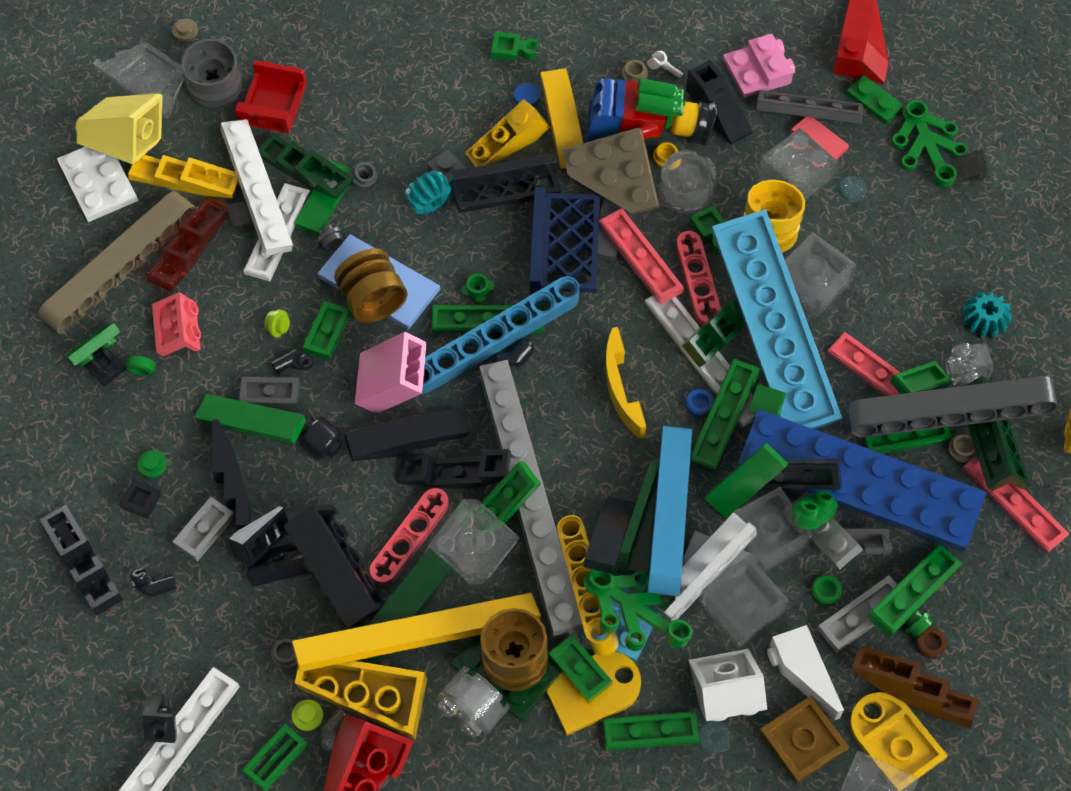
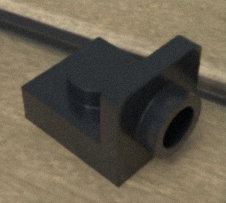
[143,693,177,743]

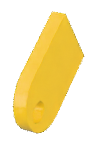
[547,652,641,735]
[850,692,948,791]

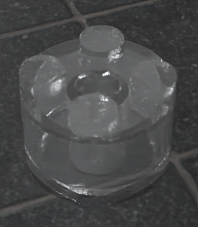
[659,150,716,214]
[436,666,510,740]

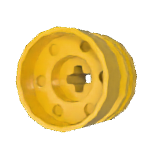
[743,180,805,253]

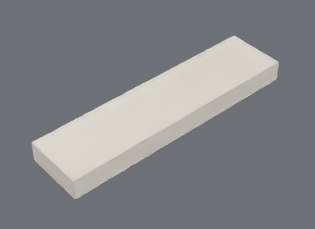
[244,183,310,281]

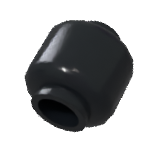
[299,416,342,460]

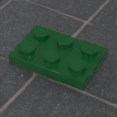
[450,635,561,722]

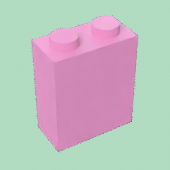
[355,332,426,413]

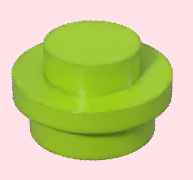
[264,309,290,338]
[292,700,323,731]

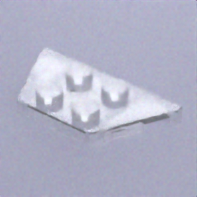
[93,42,184,119]

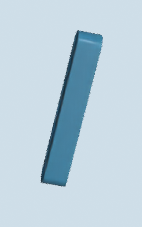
[422,276,579,394]
[647,426,692,597]

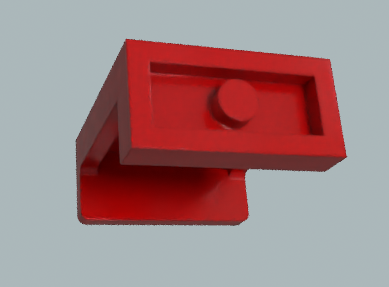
[235,60,307,134]

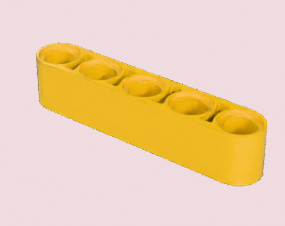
[557,515,618,656]

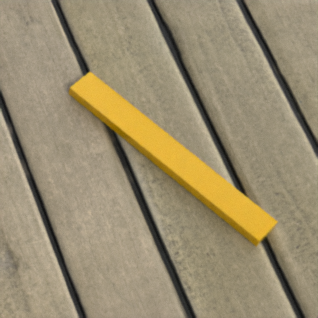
[292,593,541,672]

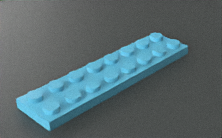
[712,209,842,429]

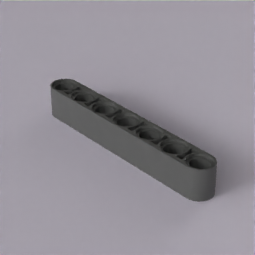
[848,376,1058,438]

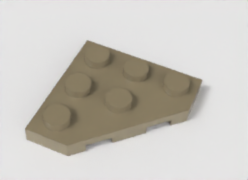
[562,128,659,215]

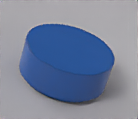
[514,83,540,107]
[686,389,715,417]

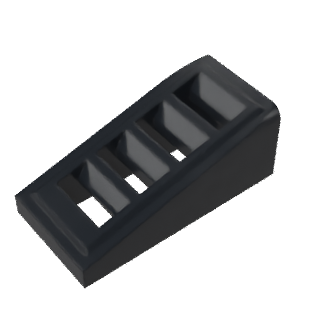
[227,506,288,567]

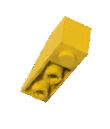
[465,99,551,167]

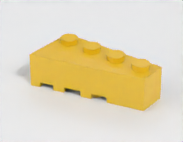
[295,661,427,740]

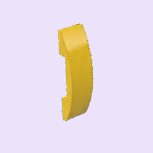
[606,327,646,439]

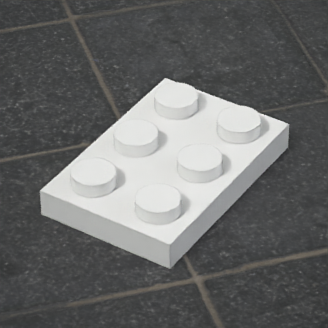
[57,147,138,222]

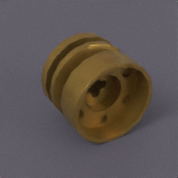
[334,248,408,323]
[480,608,548,692]

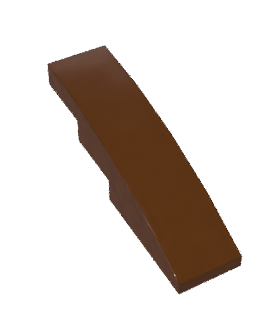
[851,646,980,729]

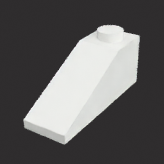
[767,625,844,720]

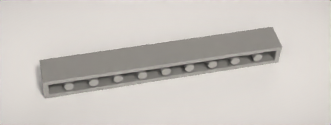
[480,360,583,643]

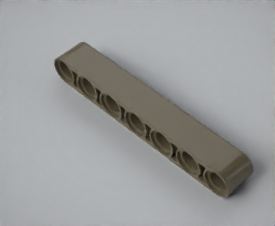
[38,191,197,334]

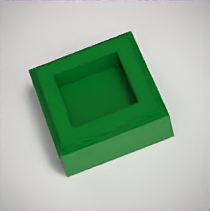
[749,384,786,416]

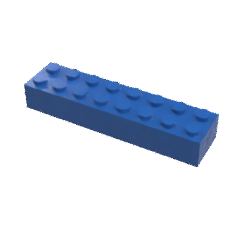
[738,409,987,552]

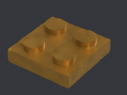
[759,696,849,784]

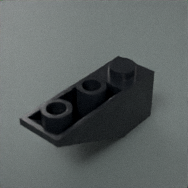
[685,60,753,145]

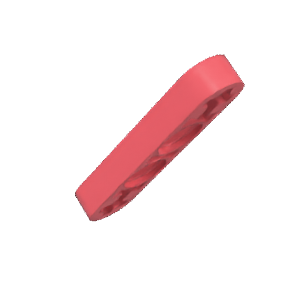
[676,231,721,326]
[370,488,449,586]

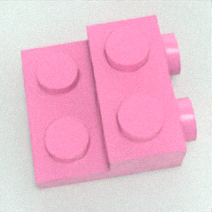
[723,34,795,98]

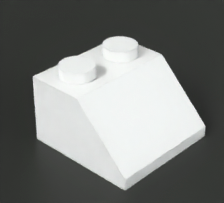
[689,649,767,721]

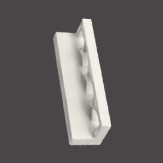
[654,513,757,621]

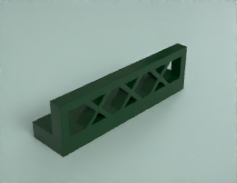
[963,376,1030,491]
[617,460,659,576]

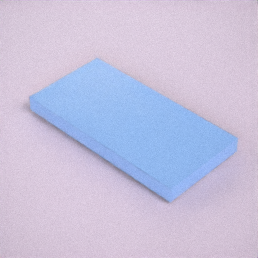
[317,234,440,330]

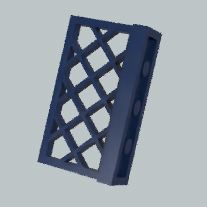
[530,187,600,294]

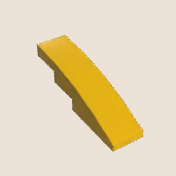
[540,68,583,170]
[128,155,238,198]

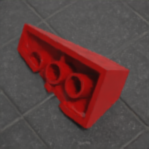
[833,0,889,84]
[323,714,414,791]

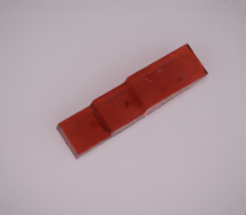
[147,196,232,292]

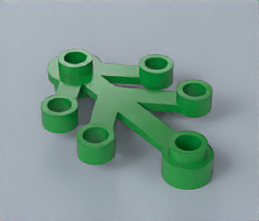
[891,100,968,188]
[584,569,693,651]

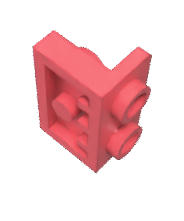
[152,292,201,356]

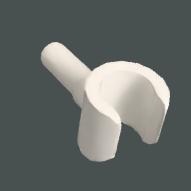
[647,51,683,78]

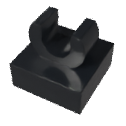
[85,348,126,387]
[119,479,162,519]

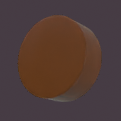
[915,627,947,659]

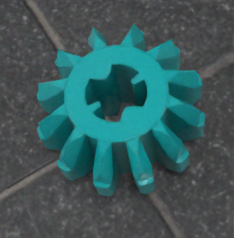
[405,170,452,215]
[962,290,1012,339]

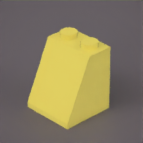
[75,93,163,164]

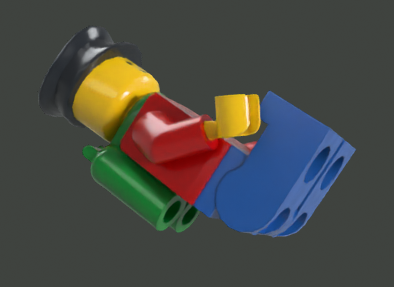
[585,78,717,146]

